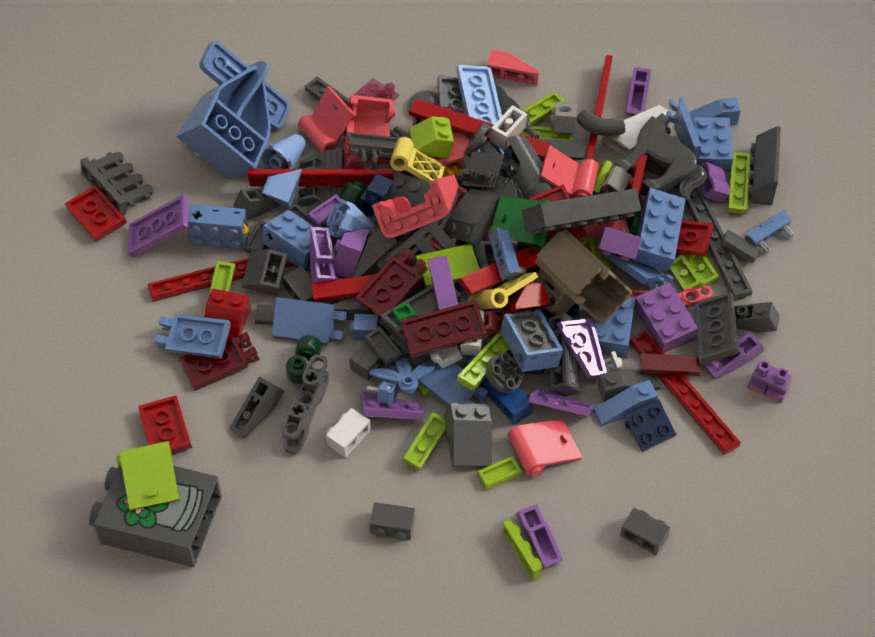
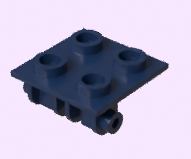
[624,399,676,452]

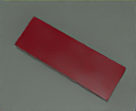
[640,354,701,376]

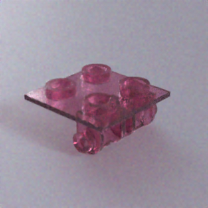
[354,78,399,101]

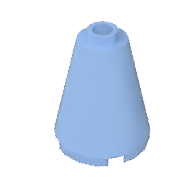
[260,134,306,169]

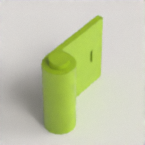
[116,441,180,510]

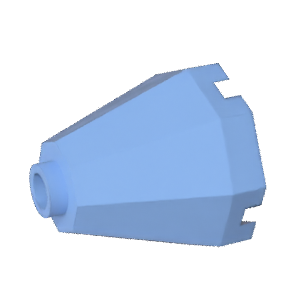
[327,199,374,239]

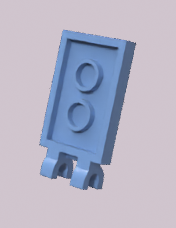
[666,97,702,163]
[601,253,674,290]
[272,297,347,343]
[154,314,231,359]
[418,358,488,407]

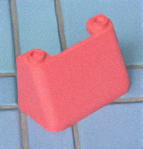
[343,95,396,169]
[372,175,458,238]

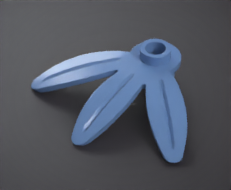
[369,357,437,394]

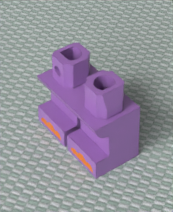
[747,360,792,403]

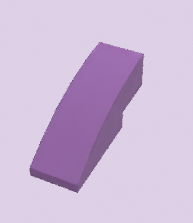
[626,67,651,115]
[309,227,336,283]
[428,255,458,310]
[703,331,764,379]
[516,504,563,568]

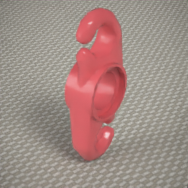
[677,285,713,307]

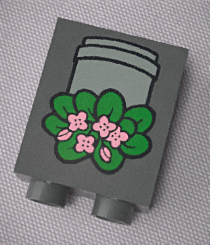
[89,466,222,567]

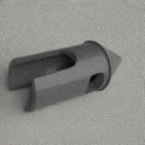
[502,135,555,199]

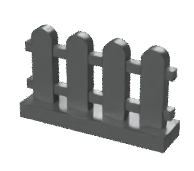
[80,152,153,215]
[375,220,457,269]

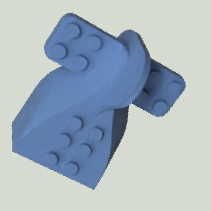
[176,41,290,180]

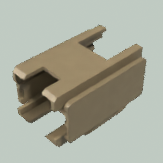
[531,229,632,324]

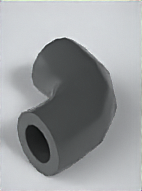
[577,109,626,137]

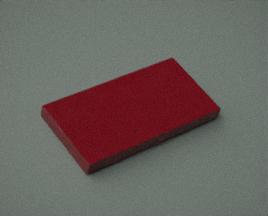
[400,300,487,358]

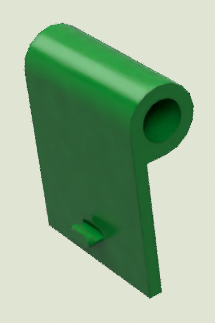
[490,196,552,251]

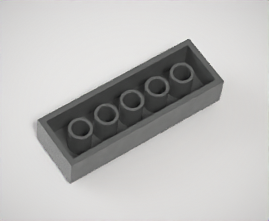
[521,188,641,235]

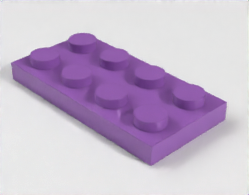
[128,194,188,257]

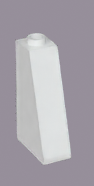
[602,105,673,154]

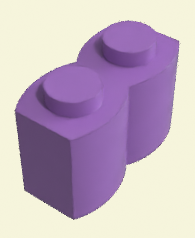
[700,162,730,202]

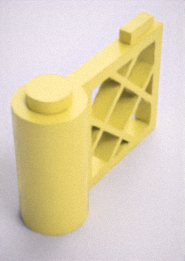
[390,137,444,182]
[473,272,538,310]

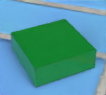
[391,302,417,326]

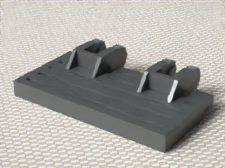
[345,132,421,165]
[298,147,344,213]
[381,285,467,342]

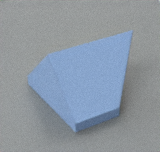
[262,169,302,208]

